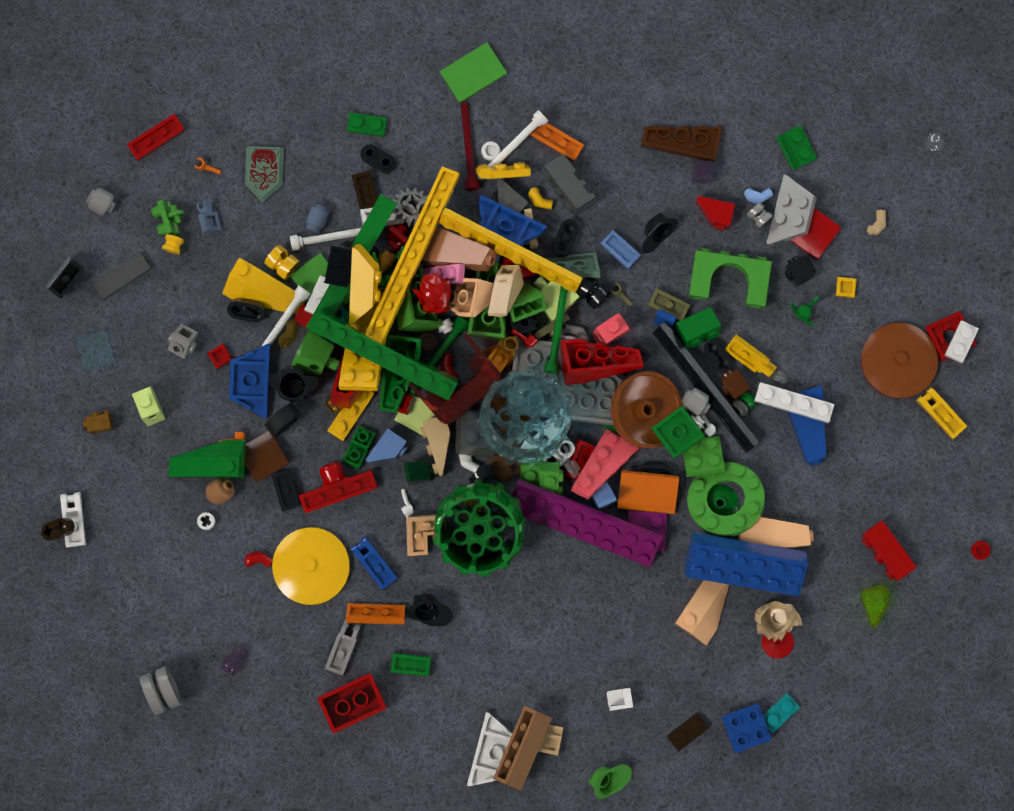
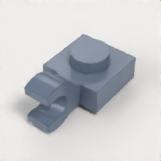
[197,199,222,233]

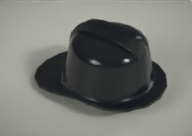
[642,213,678,254]
[408,593,453,626]

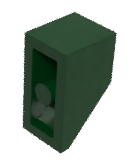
[403,461,434,486]

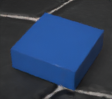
[653,309,676,328]

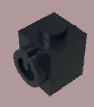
[784,256,816,287]

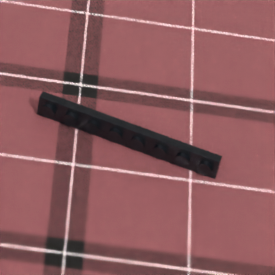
[652,322,759,453]

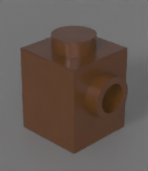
[720,370,751,401]

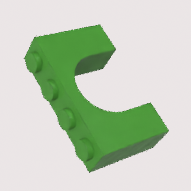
[688,248,772,309]

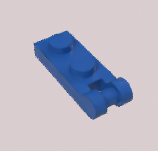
[350,536,398,591]

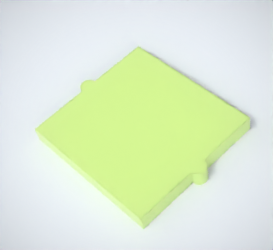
[394,393,439,436]

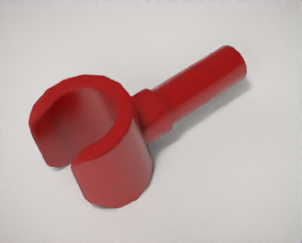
[511,329,538,347]

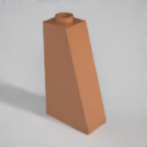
[421,226,497,272]

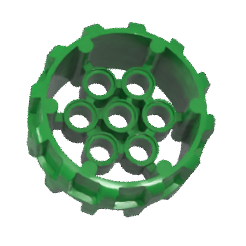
[433,479,526,577]

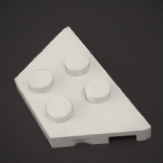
[467,712,512,786]

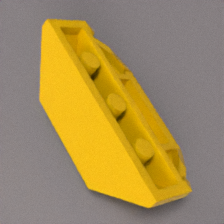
[349,244,381,324]

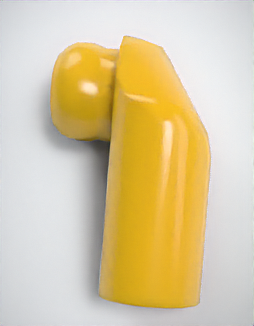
[528,187,553,210]

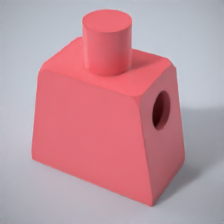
[591,313,632,346]

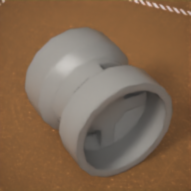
[747,202,773,229]

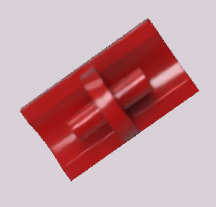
[386,223,408,254]

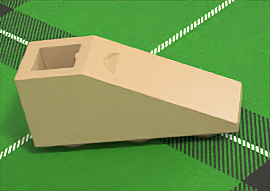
[488,265,524,317]
[420,415,450,478]

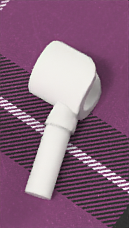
[700,412,716,437]
[401,489,414,517]

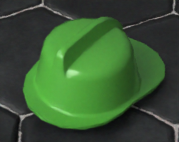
[588,764,632,799]

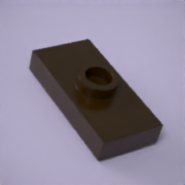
[351,171,377,209]

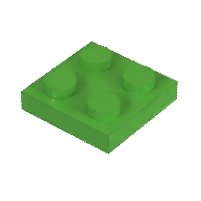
[683,436,725,477]

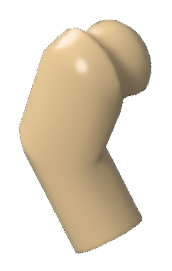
[867,210,886,235]

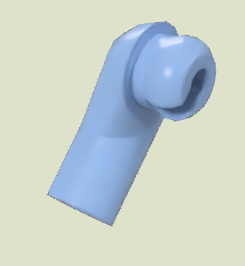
[744,188,774,204]

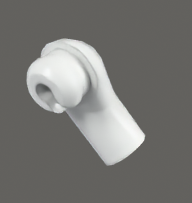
[459,454,481,473]

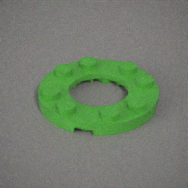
[687,462,765,537]

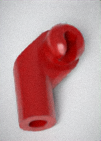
[440,354,458,378]
[244,551,273,568]

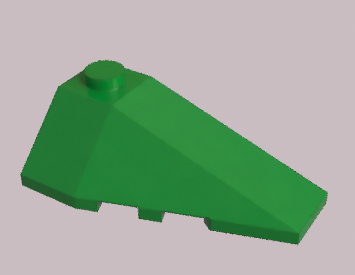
[379,334,422,413]
[169,440,246,479]

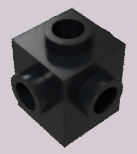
[509,316,539,338]

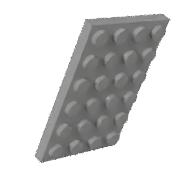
[508,338,622,426]

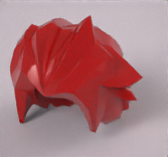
[413,273,451,313]

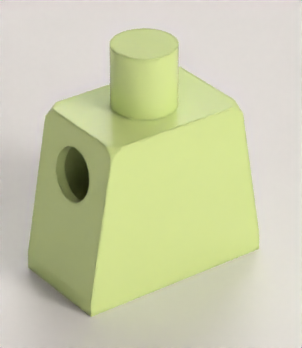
[533,276,580,322]
[132,386,165,427]

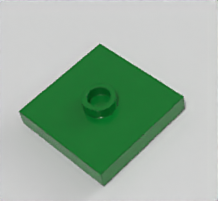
[651,406,705,459]

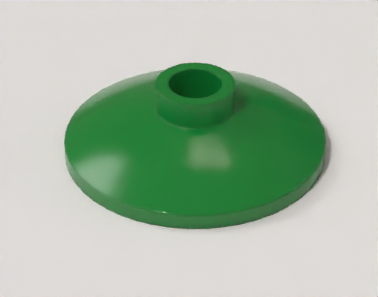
[707,485,739,516]

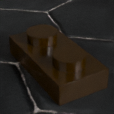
[666,713,709,752]

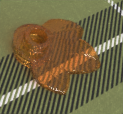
[487,442,522,480]

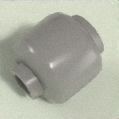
[86,187,116,216]
[681,388,711,416]

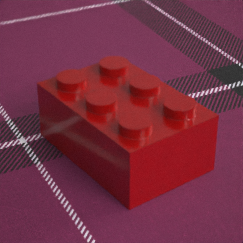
[317,673,388,734]

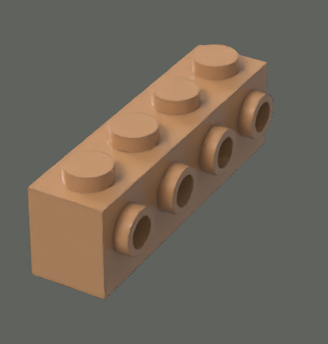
[493,706,552,791]

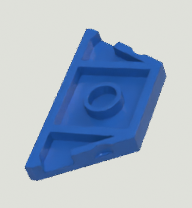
[479,195,547,246]
[229,344,270,418]

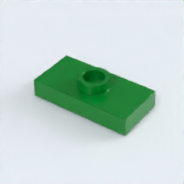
[390,653,431,677]

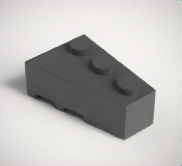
[543,154,596,216]

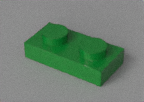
[347,112,387,137]

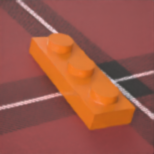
[529,123,584,162]
[346,603,405,624]

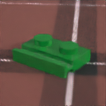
[776,125,817,171]

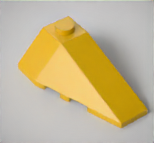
[222,258,306,314]

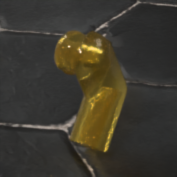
[278,320,296,348]

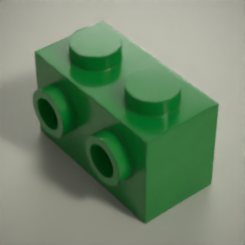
[676,307,721,349]

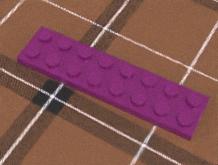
[512,479,663,567]

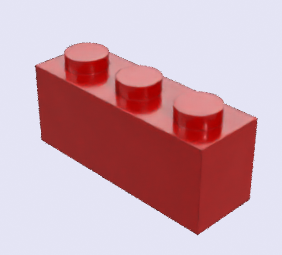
[861,520,917,582]

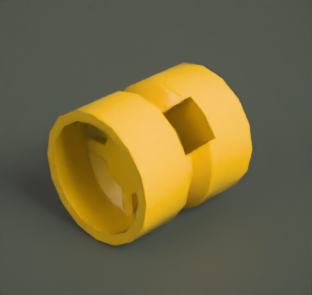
[264,244,300,280]

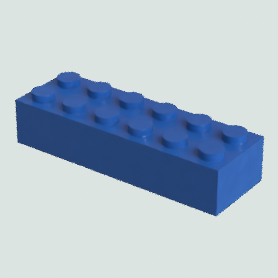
[684,532,808,596]

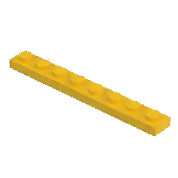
[439,208,583,292]

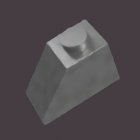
[497,178,528,214]

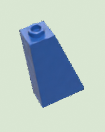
[787,386,826,466]

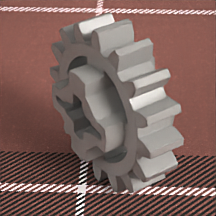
[392,188,428,227]

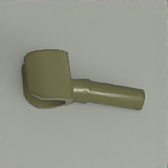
[610,283,633,307]

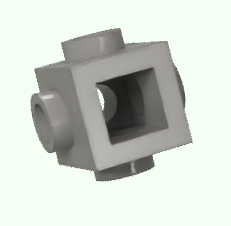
[168,324,198,359]

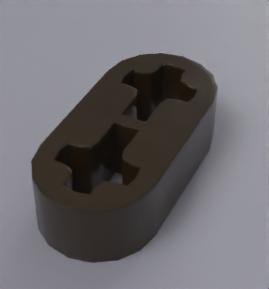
[41,518,75,540]

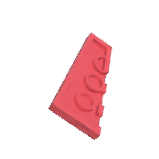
[571,429,640,500]

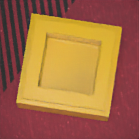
[835,277,857,298]

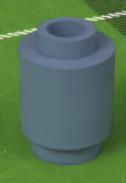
[306,204,329,233]

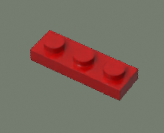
[127,114,185,161]

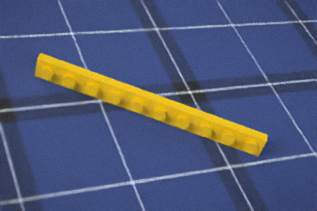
[365,167,460,344]

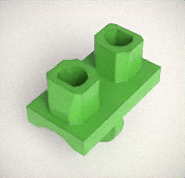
[151,200,184,235]

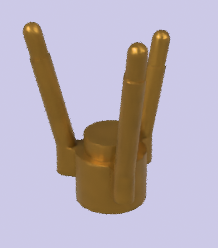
[481,336,518,370]

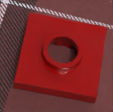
[925,311,977,362]

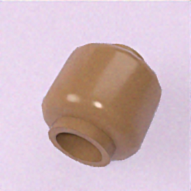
[206,477,234,505]

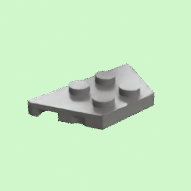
[766,175,817,246]

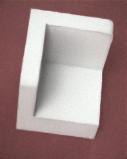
[607,688,633,711]

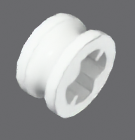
[197,512,215,530]

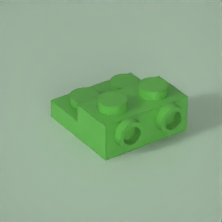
[520,461,563,496]

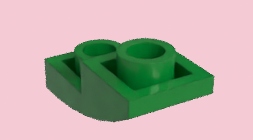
[341,425,376,470]

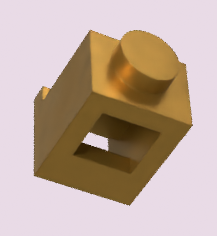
[83,410,113,434]

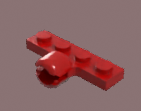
[299,462,378,513]

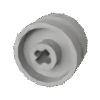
[140,666,182,716]

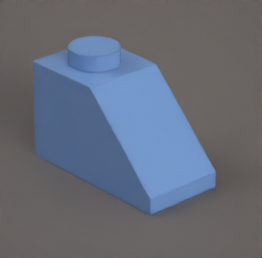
[366,429,408,464]
[592,481,617,510]

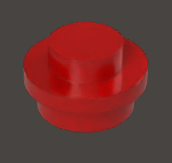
[971,541,991,560]

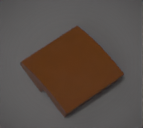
[245,431,289,482]

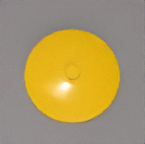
[272,527,350,605]

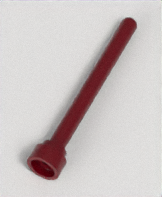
[461,101,480,191]

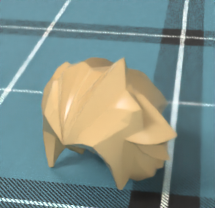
[754,601,802,642]

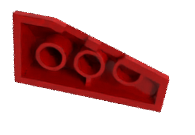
[561,339,644,385]

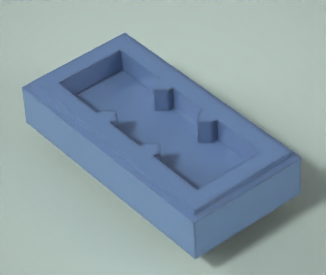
[600,230,641,270]

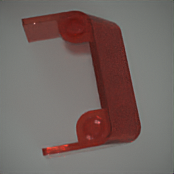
[408,334,501,424]

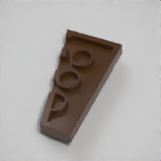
[641,126,723,163]

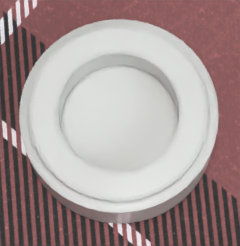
[481,141,500,161]

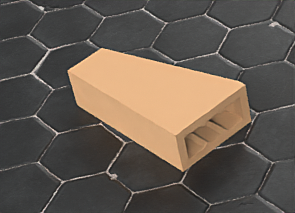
[738,517,814,548]

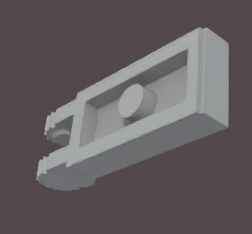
[325,619,361,676]

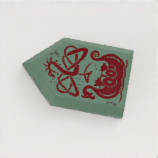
[245,146,284,203]

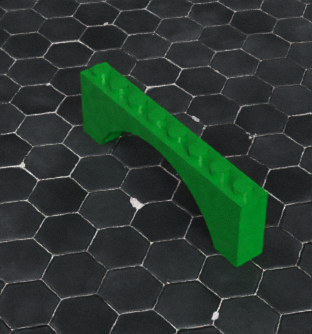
[309,308,459,401]

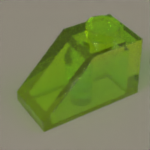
[859,584,891,628]

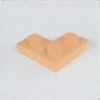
[406,515,446,556]

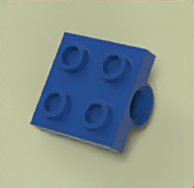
[721,703,772,754]

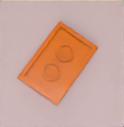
[617,470,679,514]

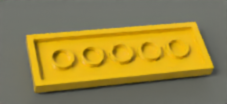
[339,288,386,391]

